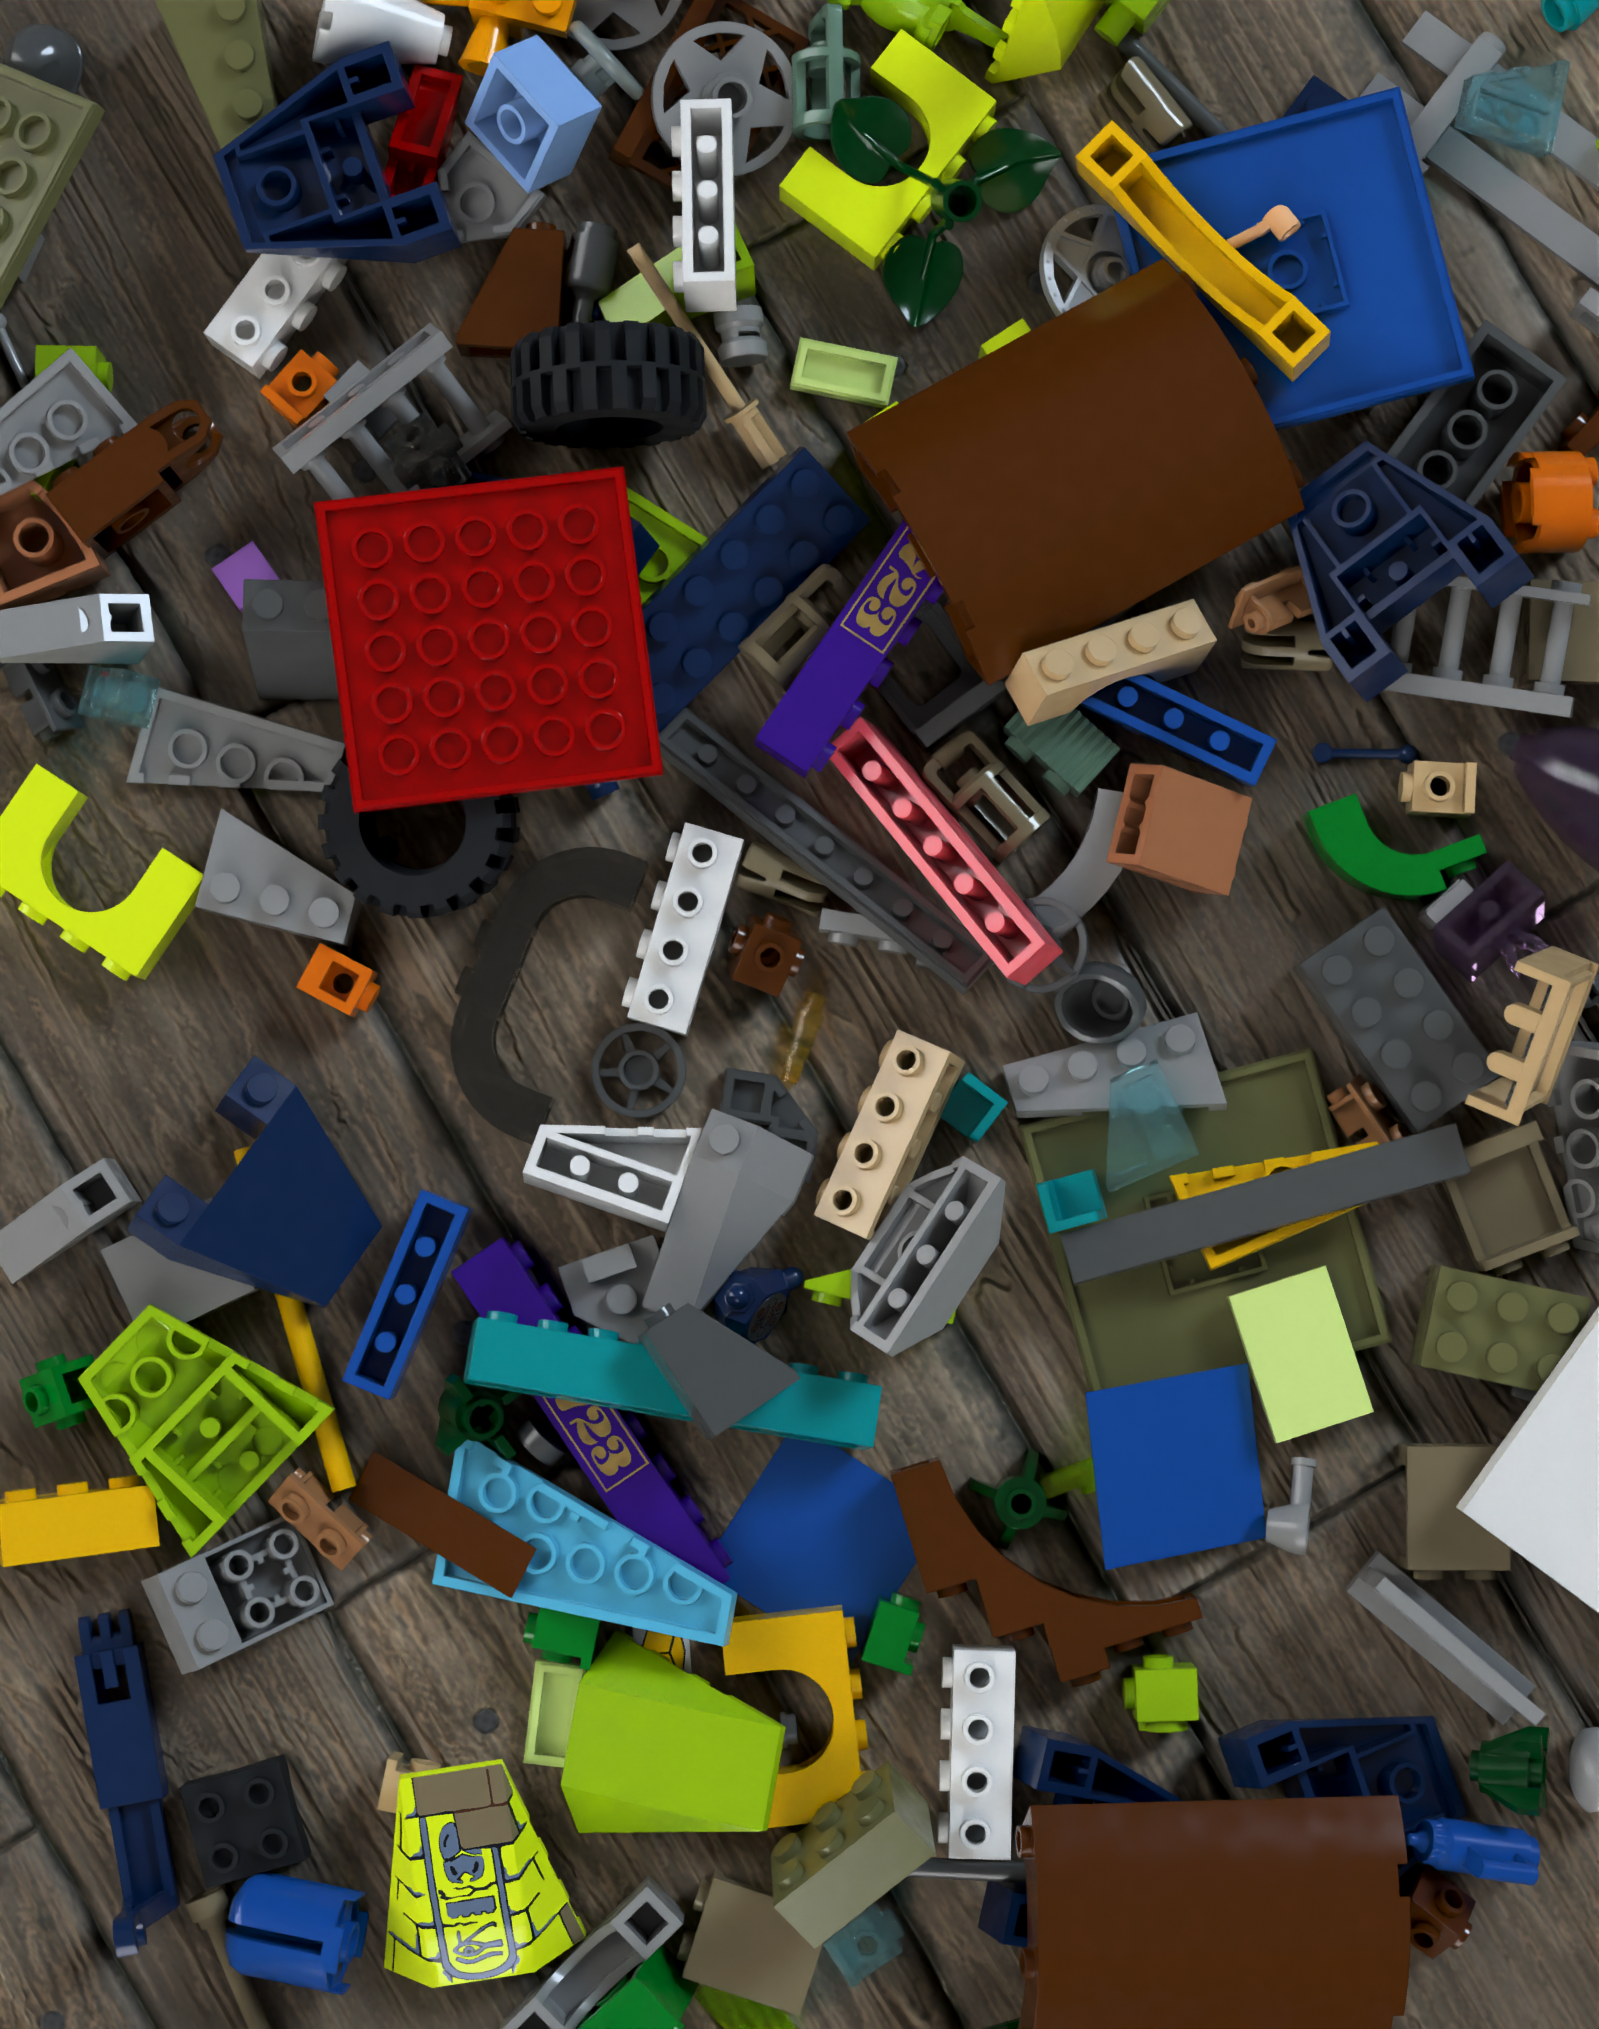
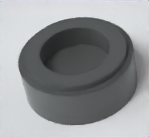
[517,1417,567,1465]

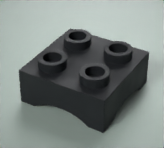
[179,1754,311,1889]

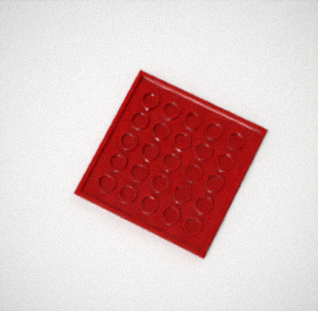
[313,466,663,814]

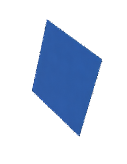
[1085,1363,1266,1570]
[719,1438,917,1666]

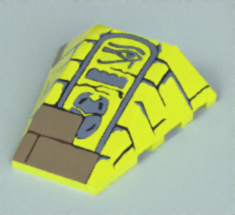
[384,1759,586,1988]

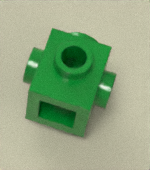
[19,1353,95,1431]

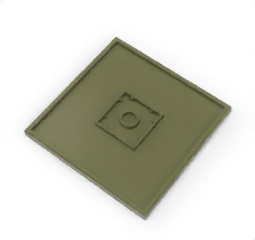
[1018,1048,1392,1392]

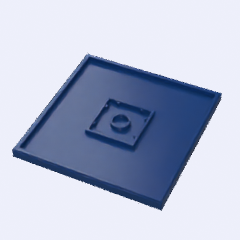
[1113,86,1475,431]

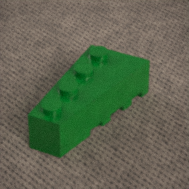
[575,1944,700,2029]

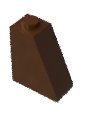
[456,222,567,359]

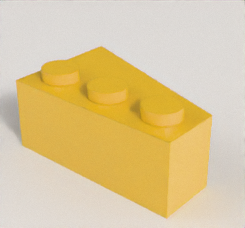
[0,1475,160,1567]

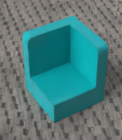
[940,1071,1008,1144]
[1036,1169,1108,1234]

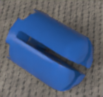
[224,1872,369,1995]

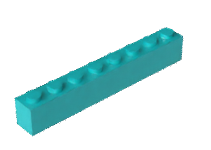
[463,1311,882,1451]

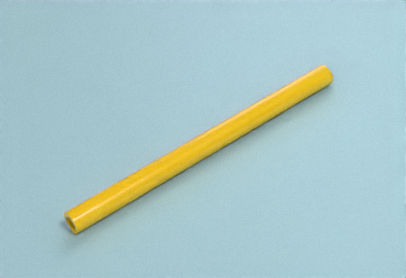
[233,1146,356,1493]

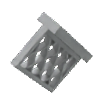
[1344,1550,1546,1726]

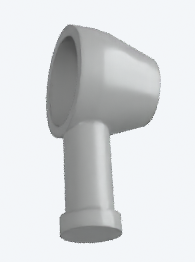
[1266,1457,1317,1555]

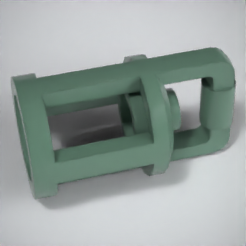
[791,3,861,142]

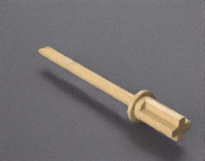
[627,243,787,470]

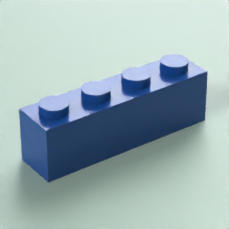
[1078,675,1277,788]
[342,1189,474,1400]

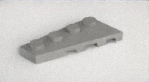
[126,686,346,792]
[1003,1012,1227,1118]

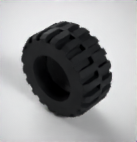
[510,320,707,449]
[318,758,521,918]

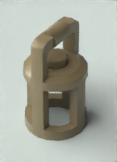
[738,564,857,695]
[921,731,1052,865]

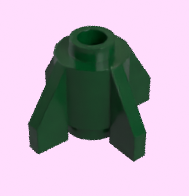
[435,1373,521,1460]
[967,1448,1068,1550]
[1469,1726,1550,1816]

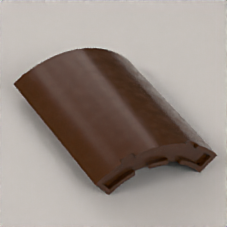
[846,258,1304,686]
[1015,1795,1411,2029]

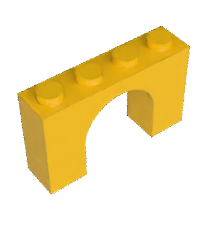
[722,1605,869,1828]

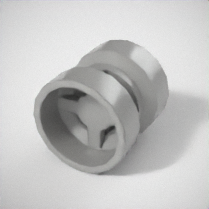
[713,305,768,367]

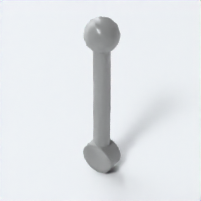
[0,313,29,389]

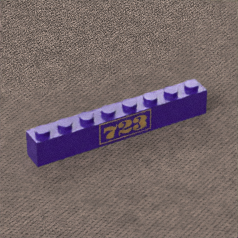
[754,520,944,779]
[451,1237,734,1584]

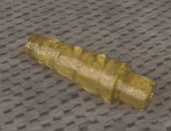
[780,990,826,1085]

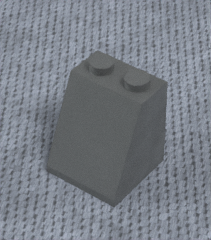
[242,579,339,701]

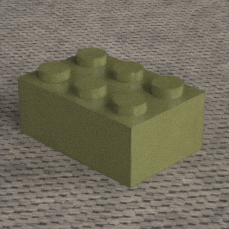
[1410,1265,1592,1392]
[770,1761,936,1949]

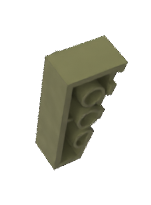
[155,0,280,149]

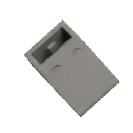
[141,1516,334,1675]

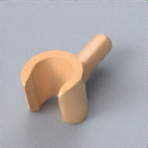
[1226,205,1301,249]

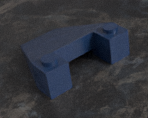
[213,41,462,263]
[1288,441,1535,702]
[127,1055,382,1308]
[1218,1716,1467,1878]
[978,1725,1183,1947]

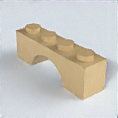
[1005,599,1217,726]

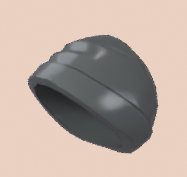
[2,24,84,94]
[1054,961,1147,1043]

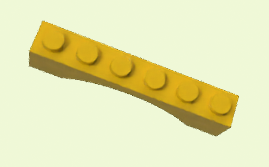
[1075,120,1331,382]

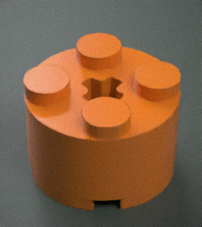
[1500,451,1599,554]

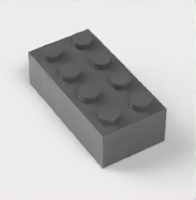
[1387,320,1568,507]
[1292,907,1500,1133]

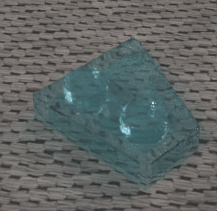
[1454,60,1571,158]
[1106,1059,1199,1193]

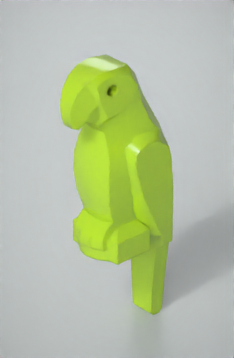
[826,0,1008,52]

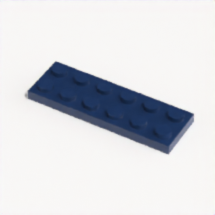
[642,446,871,733]

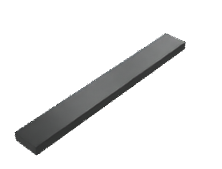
[659,707,994,995]
[1060,1123,1471,1286]

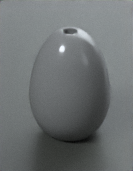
[1569,1727,1599,1813]

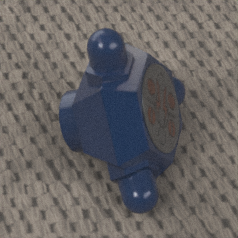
[711,1266,804,1344]

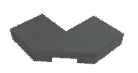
[720,1068,819,1183]

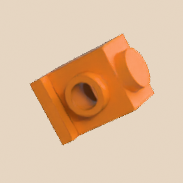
[259,349,340,429]
[296,943,381,1018]

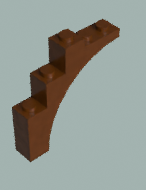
[889,1456,1203,1687]

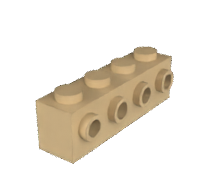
[814,1029,965,1241]

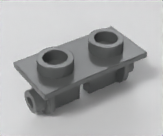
[0,663,85,744]

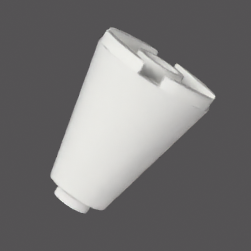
[312,0,453,64]

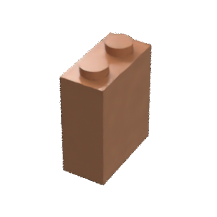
[1106,763,1253,896]

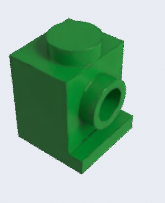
[860,1591,925,1676]
[523,1607,602,1670]

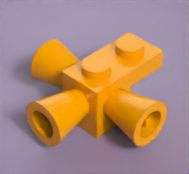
[422,0,577,77]

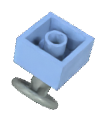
[464,20,644,194]

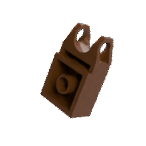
[45,399,224,560]

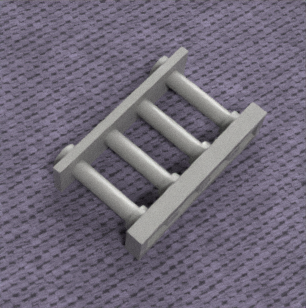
[272,323,513,500]
[1384,576,1592,718]

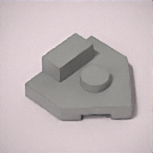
[437,132,548,243]
[558,1234,660,1344]

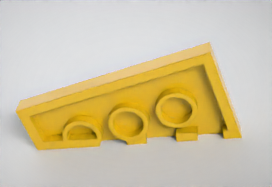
[1168,1141,1379,1271]

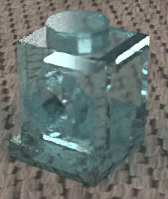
[77,665,160,729]
[823,1902,906,1988]

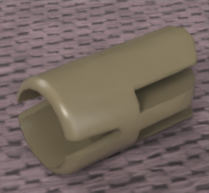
[1104,56,1193,153]
[1240,620,1333,671]
[736,840,830,918]

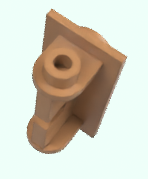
[1228,565,1313,635]
[1326,1073,1411,1145]
[267,1467,373,1571]

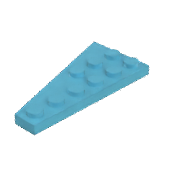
[432,1439,738,1647]

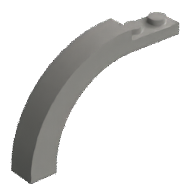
[819,788,1123,969]

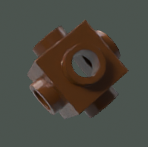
[727,912,805,997]
[1399,1864,1476,1960]

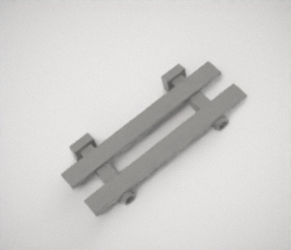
[1360,10,1599,338]

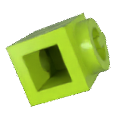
[1122,1654,1199,1733]

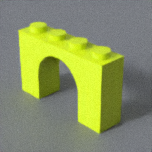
[779,29,998,271]
[0,763,204,981]

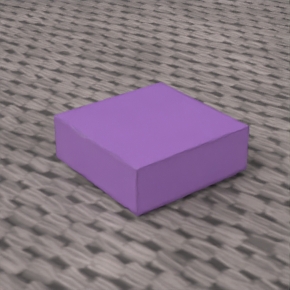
[212,541,280,613]

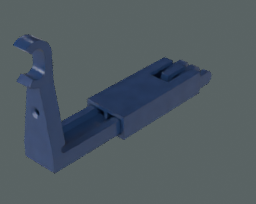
[74,1608,181,1958]

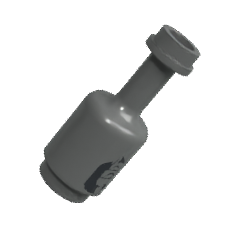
[563,221,620,323]

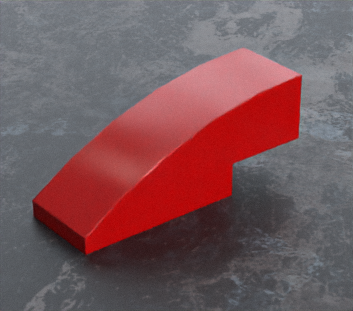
[384,64,463,197]

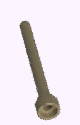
[184,1885,271,2029]

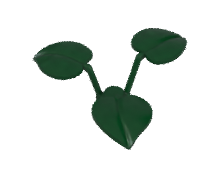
[829,96,1062,327]

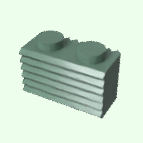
[1002,709,1120,799]

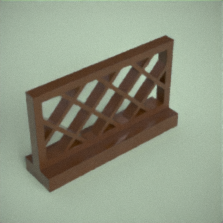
[608,0,809,191]

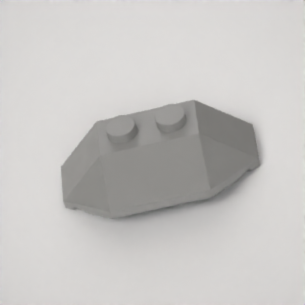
[850,1156,1006,1357]

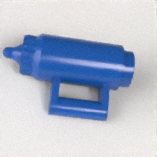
[1405,1817,1540,1886]

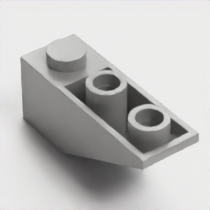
[0,593,155,664]
[0,1158,142,1284]

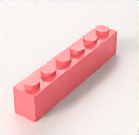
[830,717,1063,985]

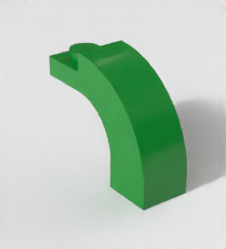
[1301,793,1487,900]

